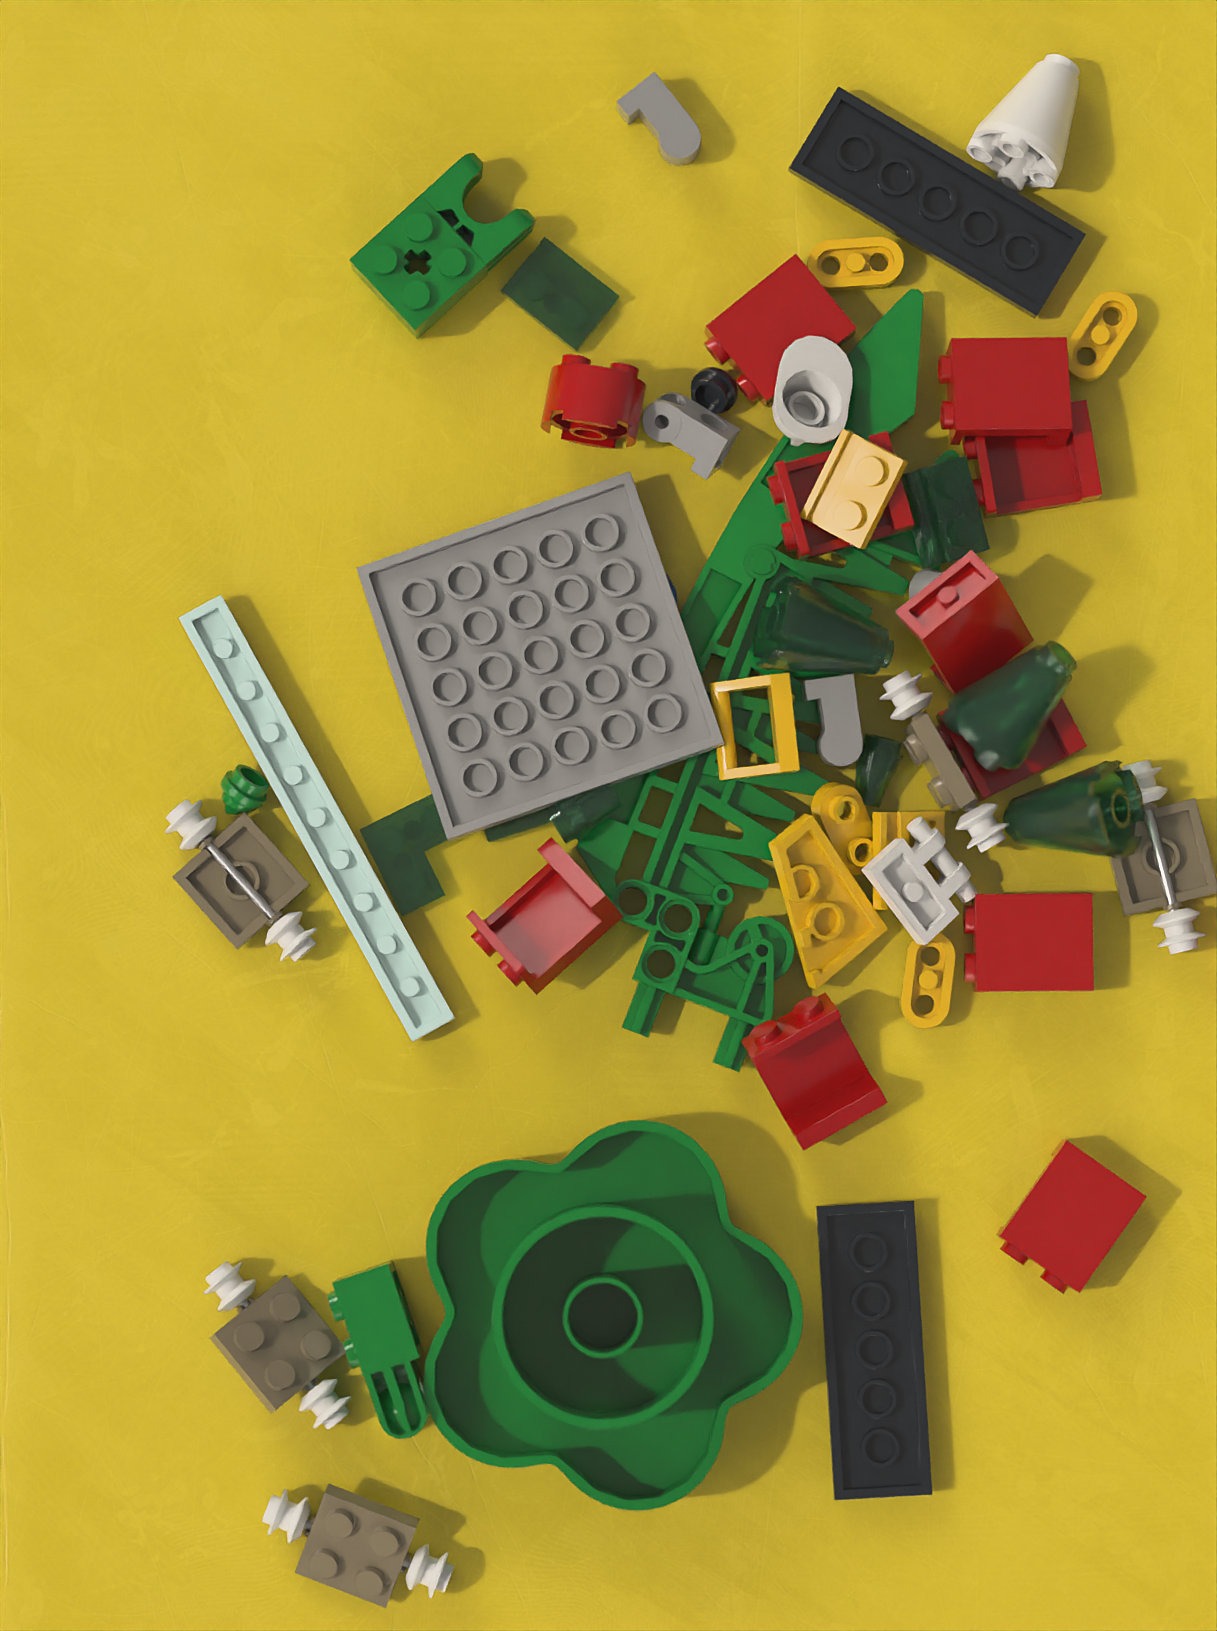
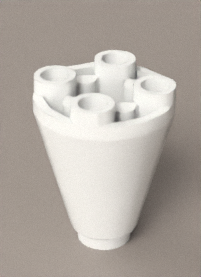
[966,54,1080,192]

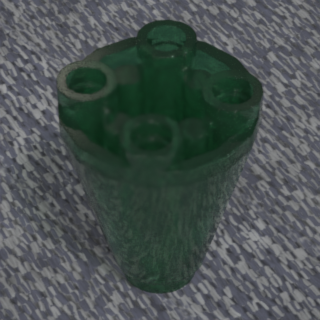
[942,640,1077,772]

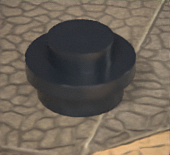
[691,367,738,414]

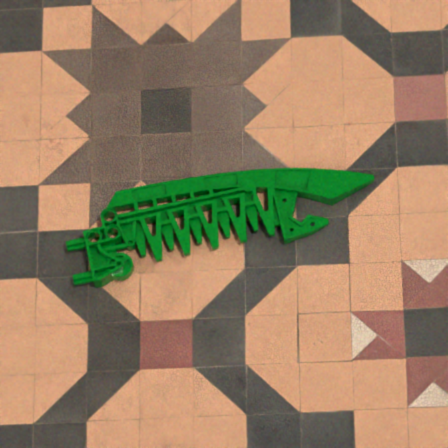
[576,289,960,1072]

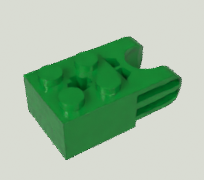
[349,153,536,339]
[327,1259,430,1439]

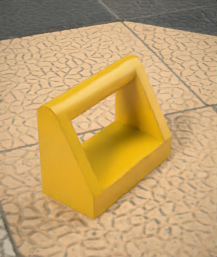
[709,673,800,780]

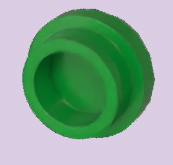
[220,764,269,815]

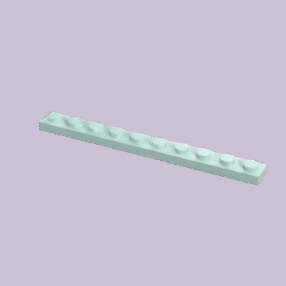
[179,595,455,1042]

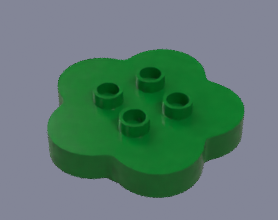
[424,1120,803,1511]

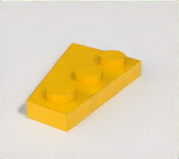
[768,813,888,990]

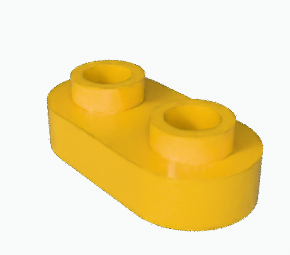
[807,236,904,291]
[1067,291,1138,382]
[811,782,873,875]
[900,933,956,1029]

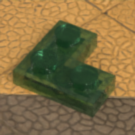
[359,794,449,917]

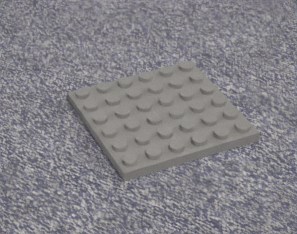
[357,471,725,841]

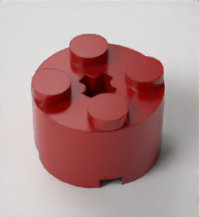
[541,354,646,448]

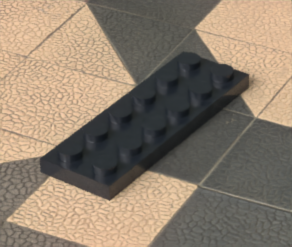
[788,86,1086,319]
[816,1200,932,1500]

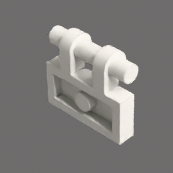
[862,816,978,945]

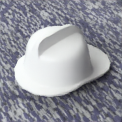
[772,336,853,446]

